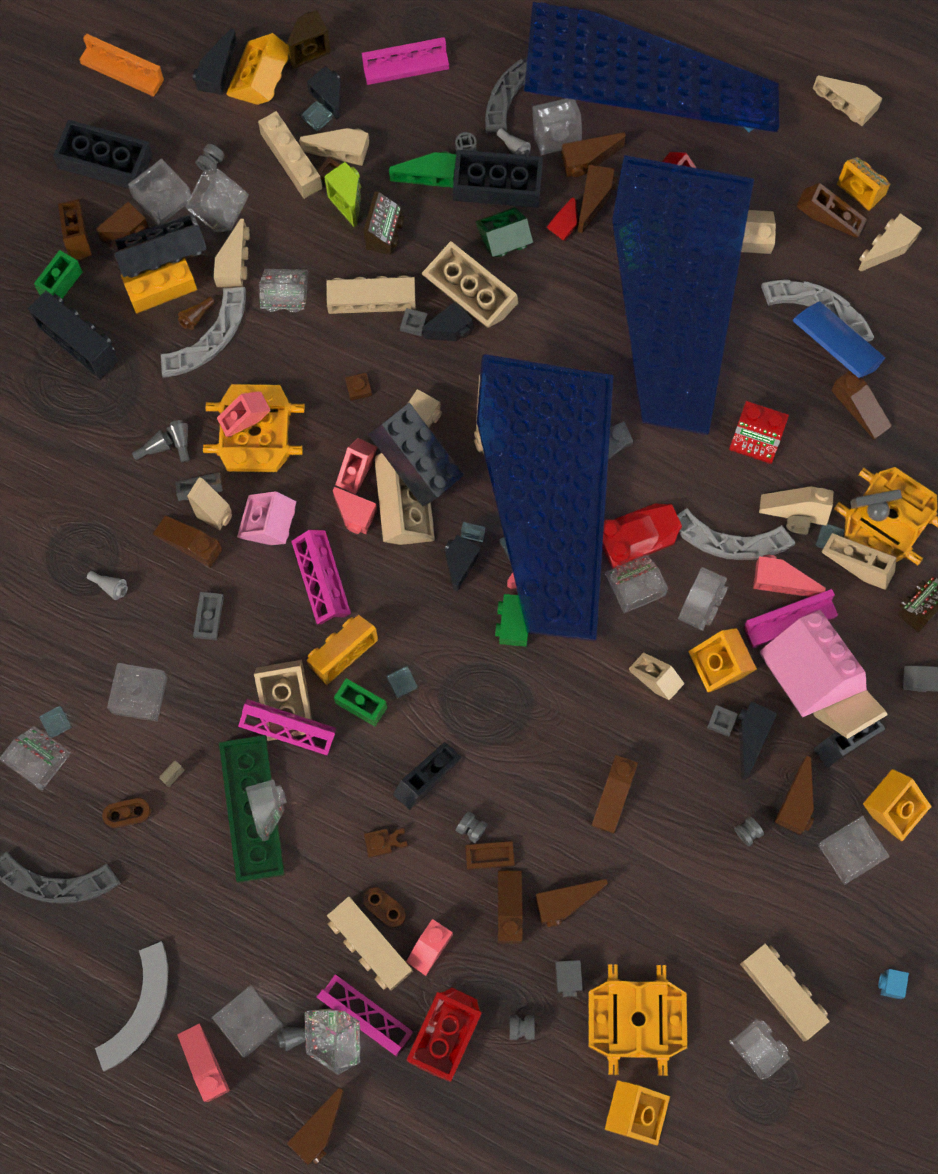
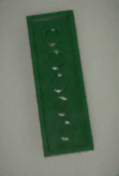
[219,735,285,883]

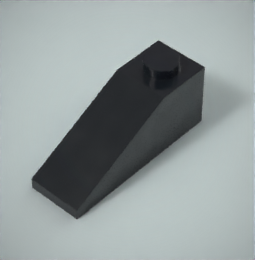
[193,28,237,95]
[738,701,777,780]
[813,720,885,768]
[393,742,462,810]

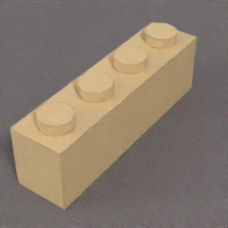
[258,111,322,199]
[327,276,416,314]
[327,897,413,991]
[740,944,830,1042]

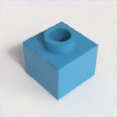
[878,969,909,999]

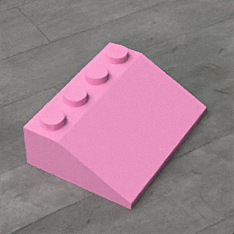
[760,610,867,717]

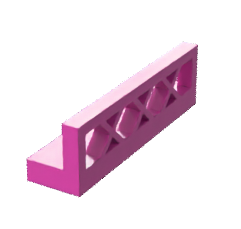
[362,37,449,85]
[292,530,351,624]
[743,589,838,648]
[238,699,336,755]
[317,975,414,1057]

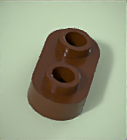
[102,798,151,828]
[363,887,406,928]

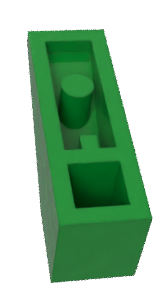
[389,152,456,188]

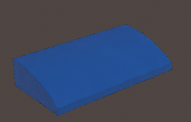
[793,301,885,378]

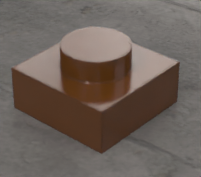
[345,373,372,401]

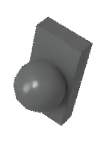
[850,489,902,521]

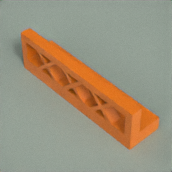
[79,33,164,97]

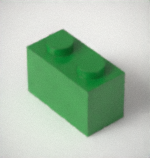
[34,250,82,299]
[495,594,531,647]
[334,678,387,727]

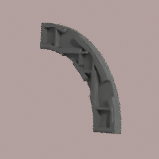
[485,46,562,133]
[0,851,121,904]

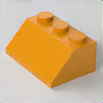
[226,33,289,105]
[121,257,197,313]
[306,615,378,685]

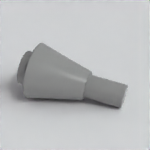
[497,128,531,156]
[87,571,128,600]

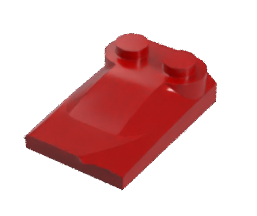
[594,503,682,570]
[406,987,482,1082]

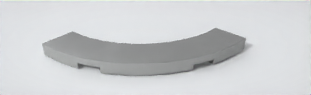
[761,280,874,342]
[161,287,246,378]
[677,508,795,560]
[95,941,168,1072]

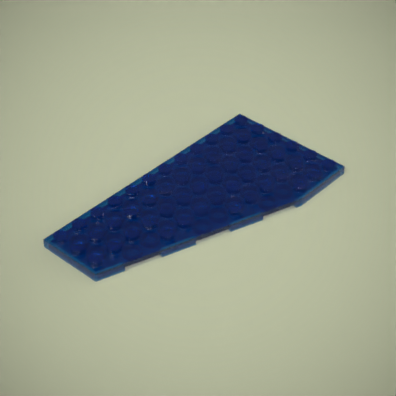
[524,2,780,132]
[612,155,754,435]
[477,354,614,641]

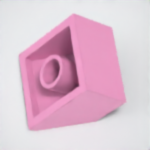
[237,491,296,545]

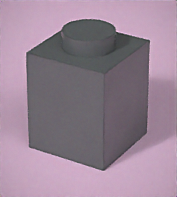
[555,960,582,997]

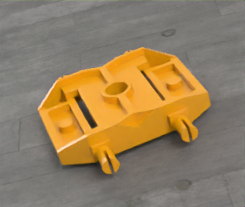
[203,384,305,472]
[834,467,938,566]
[588,964,687,1076]

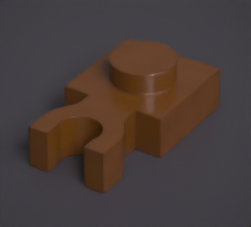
[364,828,408,858]

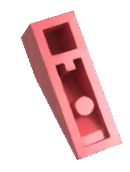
[753,555,826,597]
[177,1023,230,1102]

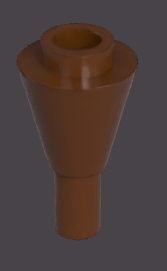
[178,297,215,330]

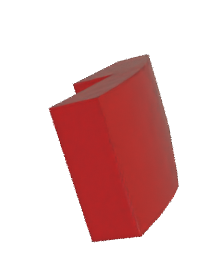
[546,197,579,242]

